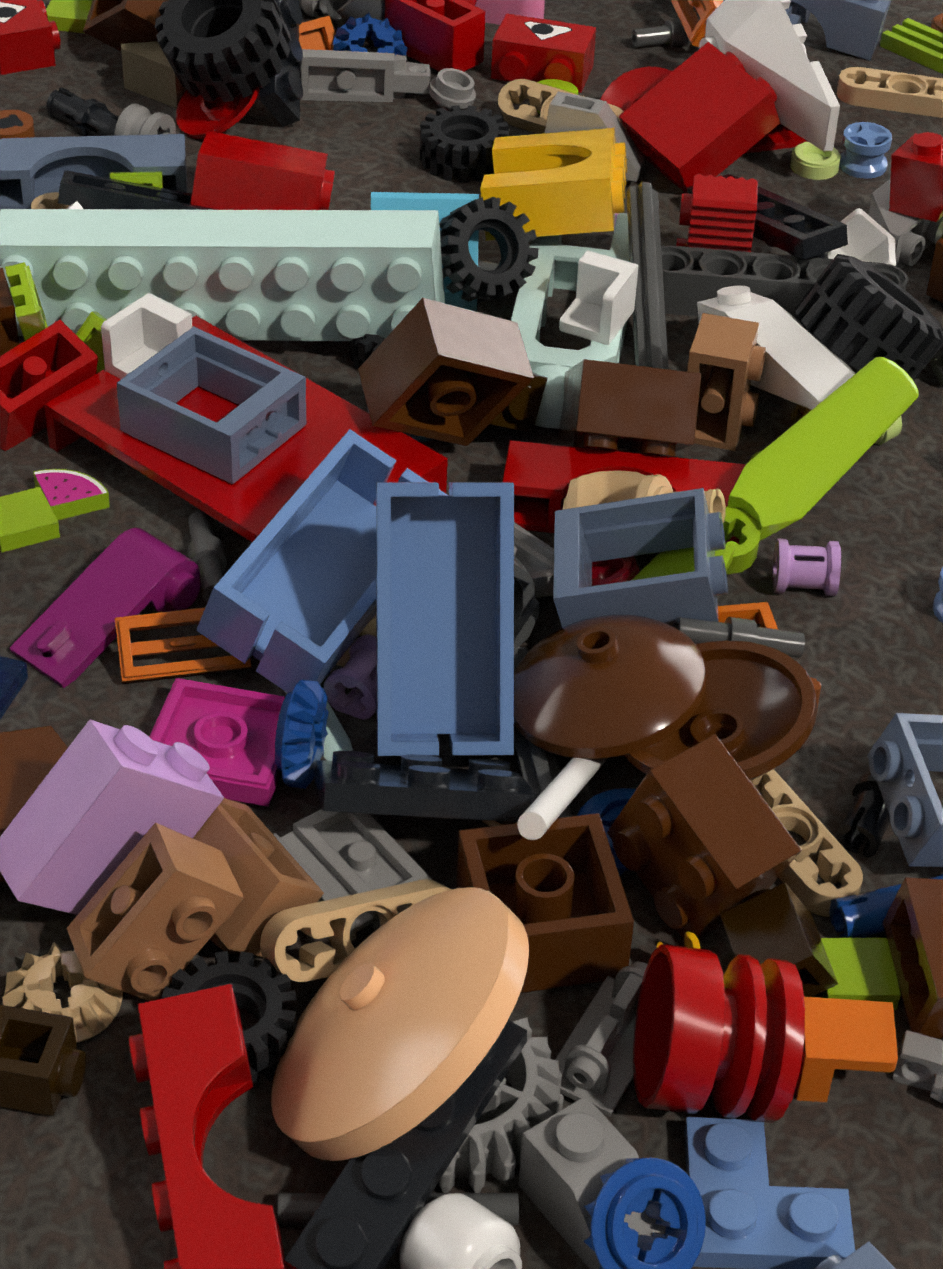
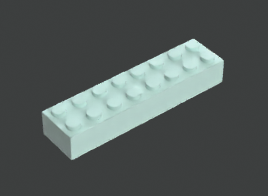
[0,209,445,341]

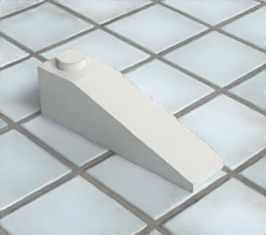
[699,0,840,152]
[697,286,855,410]

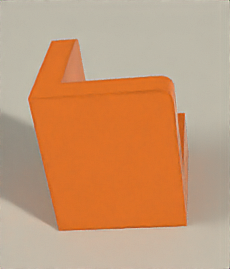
[796,997,898,1102]

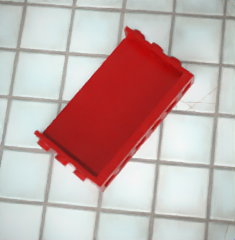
[44,316,448,542]

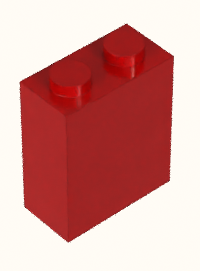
[619,41,780,193]
[190,131,335,210]

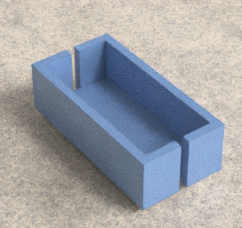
[196,429,447,693]
[376,482,514,756]

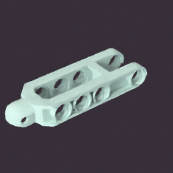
[511,213,630,429]

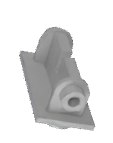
[555,962,648,1117]

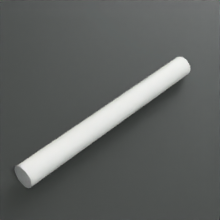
[517,758,608,840]

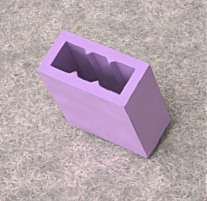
[0,720,224,915]

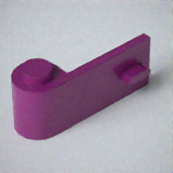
[9,528,200,688]

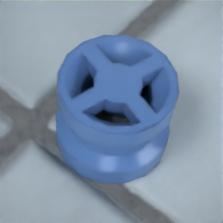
[839,122,892,179]

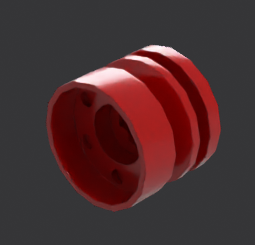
[632,944,805,1123]

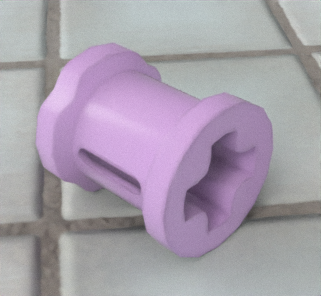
[772,538,841,596]
[324,634,377,720]

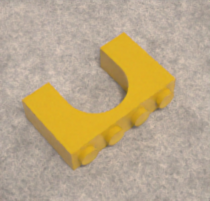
[480,128,627,241]

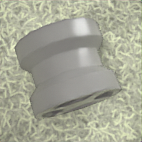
[115,104,176,136]

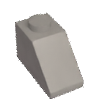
[518,1096,666,1269]

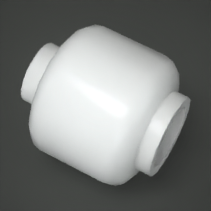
[400,1193,522,1269]

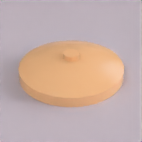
[271,887,529,1161]

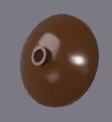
[514,615,707,759]
[624,641,817,780]

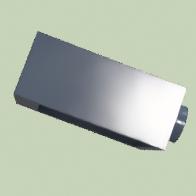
[117,327,307,484]
[553,488,728,628]
[867,713,943,867]

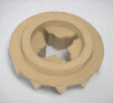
[2,942,123,1043]

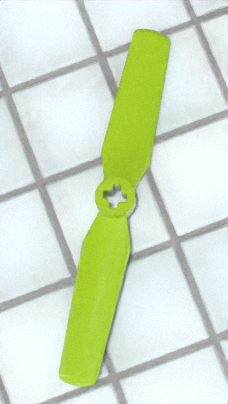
[631,357,919,581]

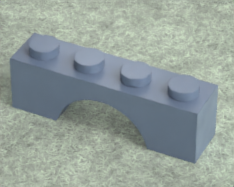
[723,0,892,61]
[0,134,187,210]

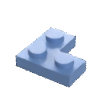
[684,1117,855,1269]

